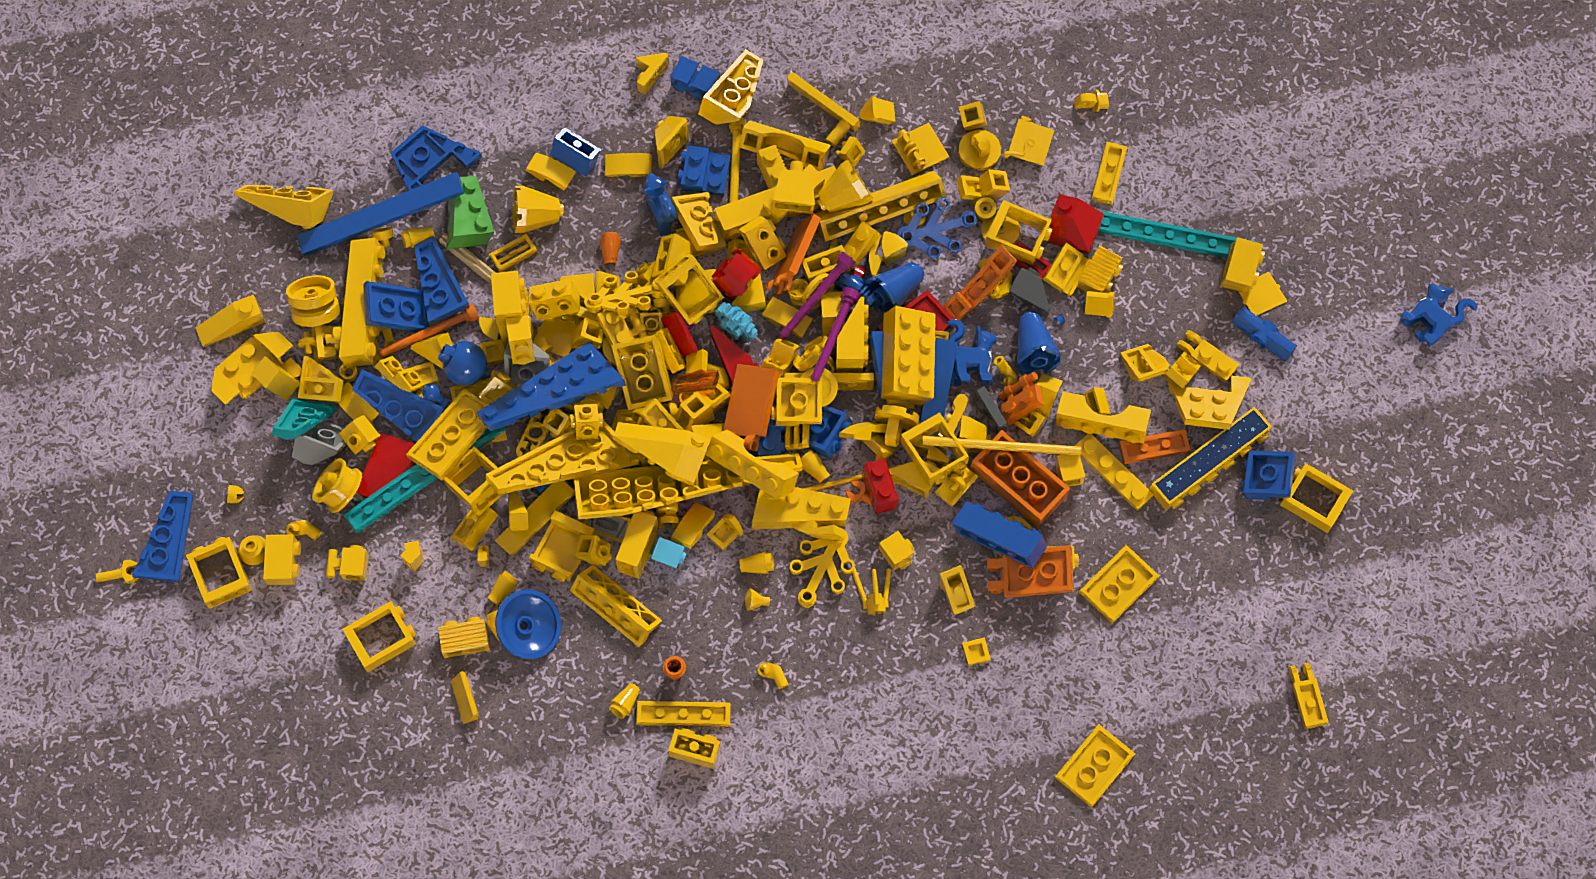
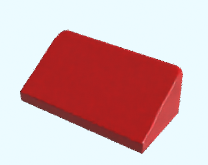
[661,311,698,357]

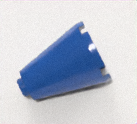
[864,262,924,316]
[1017,312,1061,375]

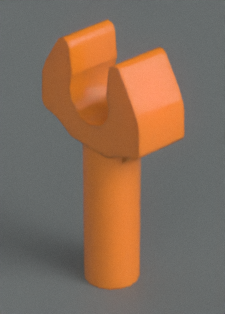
[846,481,872,506]

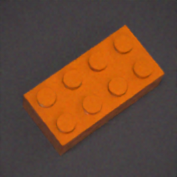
[970,430,1070,528]

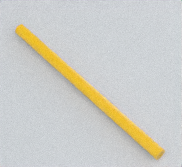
[922,436,1081,456]

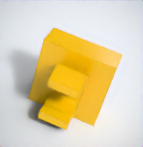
[836,136,865,168]

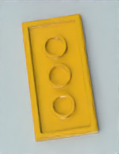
[406,389,489,481]

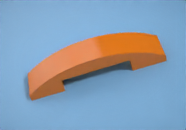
[943,245,1017,320]

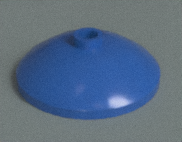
[495,589,561,659]

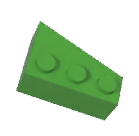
[446,176,494,249]

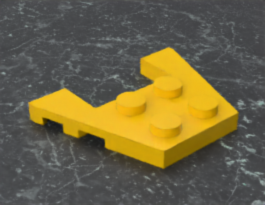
[1163,369,1251,430]

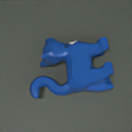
[643,173,677,237]
[1400,283,1478,347]
[947,319,997,386]

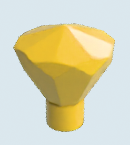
[745,588,770,611]

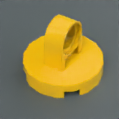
[958,130,1001,171]
[793,335,836,373]
[874,405,920,447]

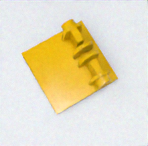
[891,123,950,175]

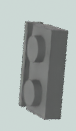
[975,386,1007,433]

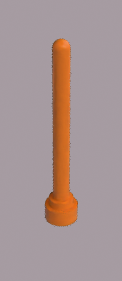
[378,303,479,357]

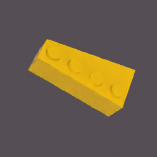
[752,487,851,530]

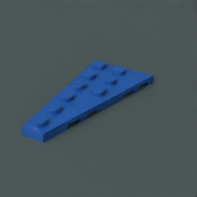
[477,342,626,431]

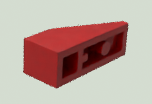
[710,326,759,387]

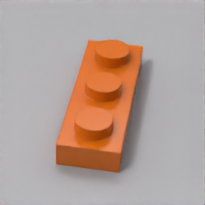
[1119,429,1191,464]

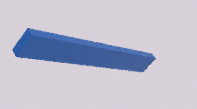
[297,172,465,256]

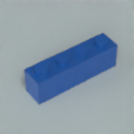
[952,501,1047,569]

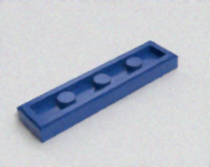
[920,338,958,423]

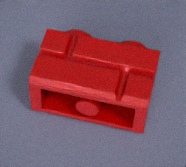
[861,459,899,514]

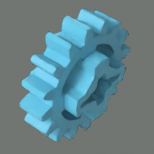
[715,302,758,343]

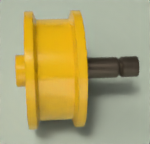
[312,458,365,513]

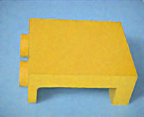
[529,510,596,582]

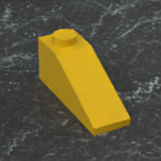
[195,295,266,347]

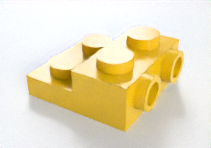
[771,378,822,427]

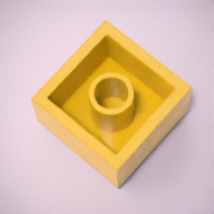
[1220,237,1265,293]

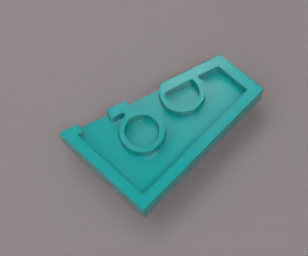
[272,398,336,440]

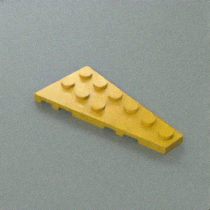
[486,420,639,495]

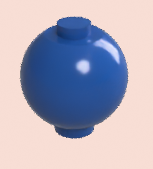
[438,341,489,386]

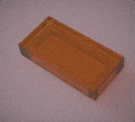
[671,370,720,394]

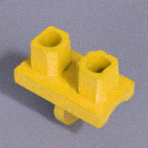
[298,325,336,364]
[935,467,979,507]

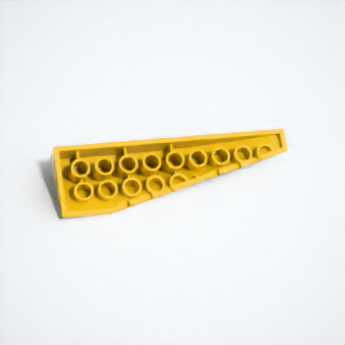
[574,453,802,519]

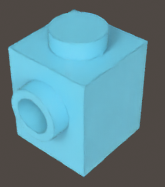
[649,536,686,568]

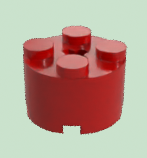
[711,248,761,300]

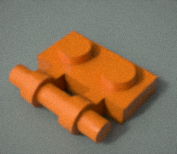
[998,372,1043,426]

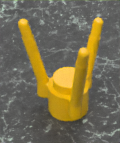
[851,567,891,615]

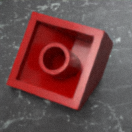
[1048,194,1104,253]

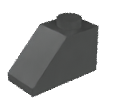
[1009,267,1051,314]

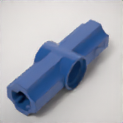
[1231,306,1297,362]

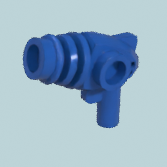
[836,273,877,308]

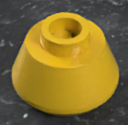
[238,535,266,565]

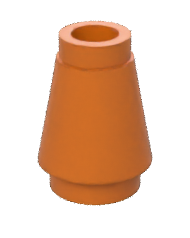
[600,232,621,265]
[663,656,686,680]

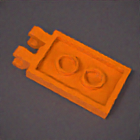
[765,214,821,296]
[724,364,780,452]
[987,545,1074,598]

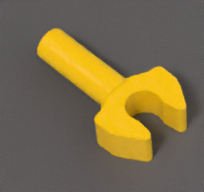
[96,560,139,584]

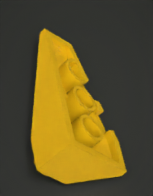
[698,50,763,125]
[234,185,333,229]
[612,422,710,486]

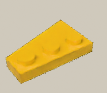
[671,192,718,252]

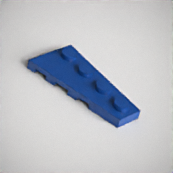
[414,236,470,326]
[352,369,444,442]
[132,491,194,583]

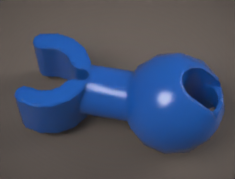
[422,384,452,409]

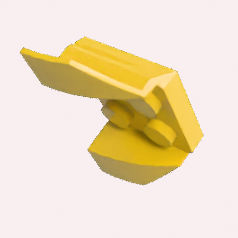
[211,332,293,405]

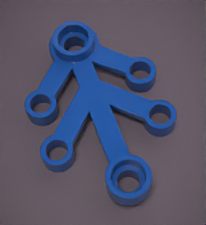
[896,197,978,258]

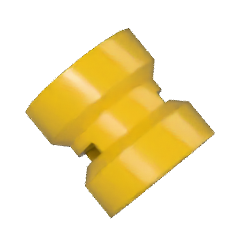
[787,279,808,309]
[656,502,679,529]

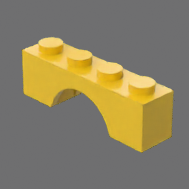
[739,120,831,171]
[634,391,715,467]
[1056,391,1151,444]
[706,430,799,500]

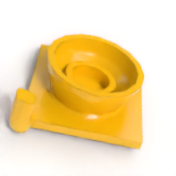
[1003,119,1055,166]

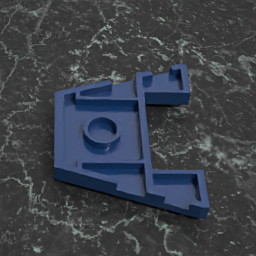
[391,125,482,190]

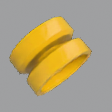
[286,275,340,327]

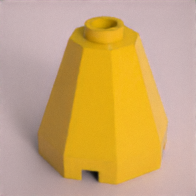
[817,160,874,213]
[512,186,564,233]

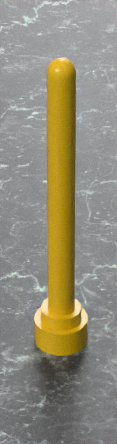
[729,117,746,203]

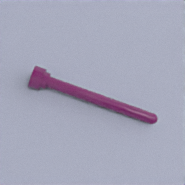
[779,251,856,339]
[811,287,860,382]

